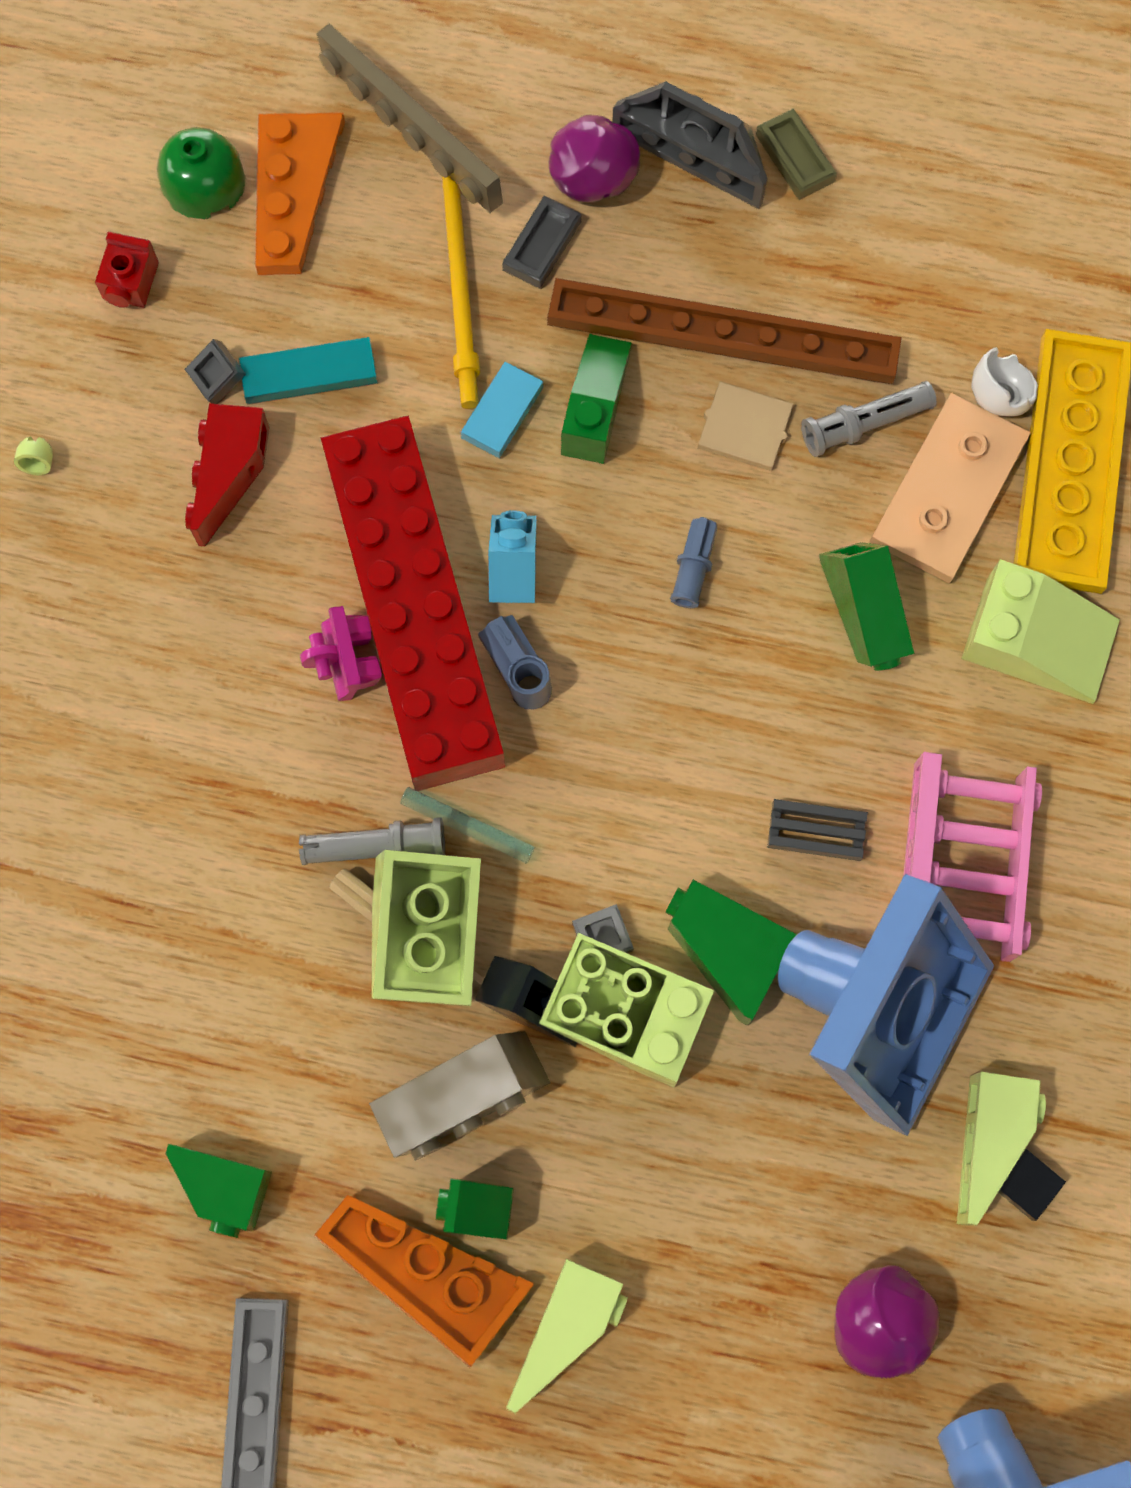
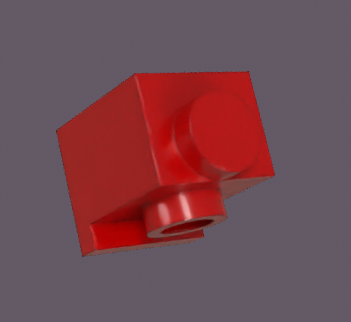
[95,231,159,308]

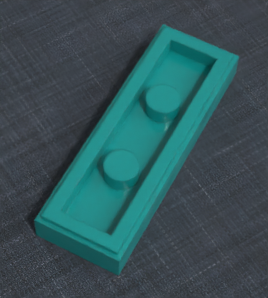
[239,337,378,404]

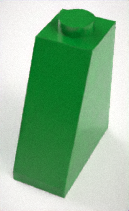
[818,542,915,671]
[665,879,797,1026]

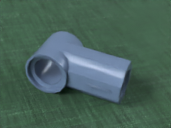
[478,615,552,710]

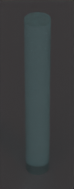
[400,787,535,864]

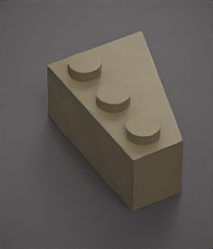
[369,1031,551,1160]

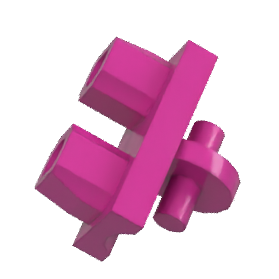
[300,606,382,702]

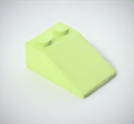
[961,559,1120,704]
[372,850,481,1006]

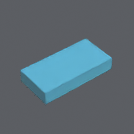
[461,362,543,459]

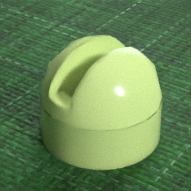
[14,437,53,475]

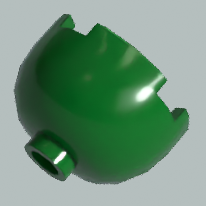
[157,127,246,219]

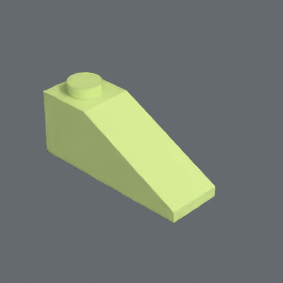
[957,1072,1046,1226]
[506,1259,628,1413]

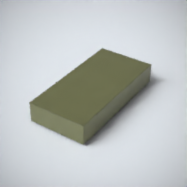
[756,108,837,200]

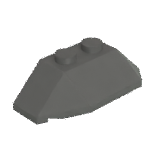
[612,81,768,209]

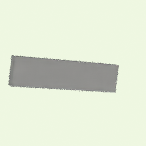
[221,1298,289,1488]

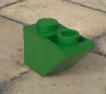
[436,1179,514,1240]

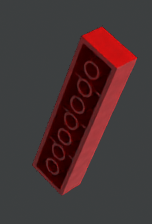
[320,415,505,792]

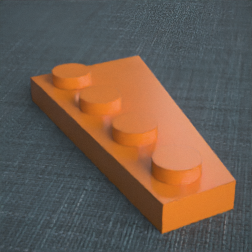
[255,112,345,275]
[315,1195,534,1368]

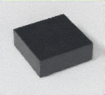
[998,1149,1066,1221]

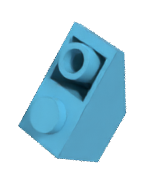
[488,510,537,603]

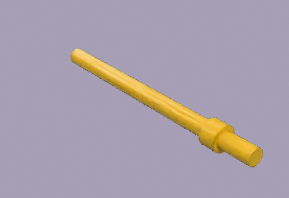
[442,176,480,409]

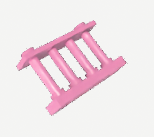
[903,752,1042,962]

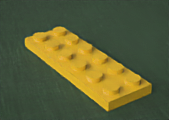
[1014,329,1131,594]

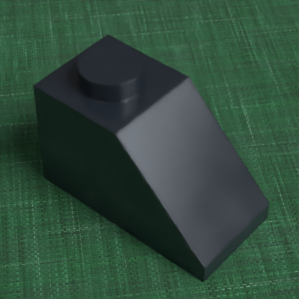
[475,956,577,1047]

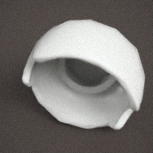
[971,347,1038,416]

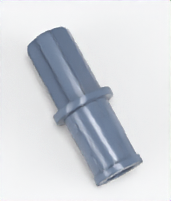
[670,517,718,609]

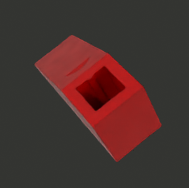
[185,403,269,547]

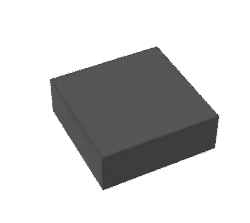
[185,339,246,404]

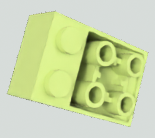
[539,933,714,1087]

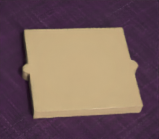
[698,382,793,471]

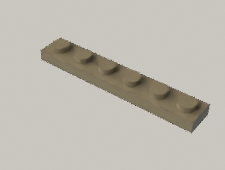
[317,23,503,214]

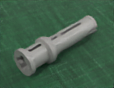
[801,381,937,457]
[299,817,446,865]

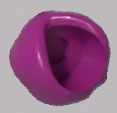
[549,115,640,202]
[834,1265,940,1378]

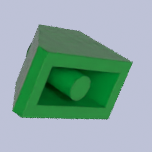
[165,1144,272,1238]

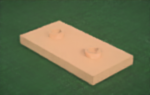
[869,393,1031,584]

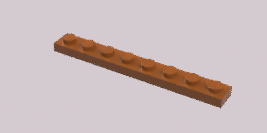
[547,278,902,385]

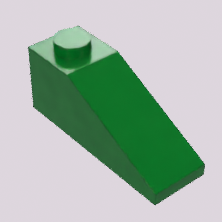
[561,334,632,464]

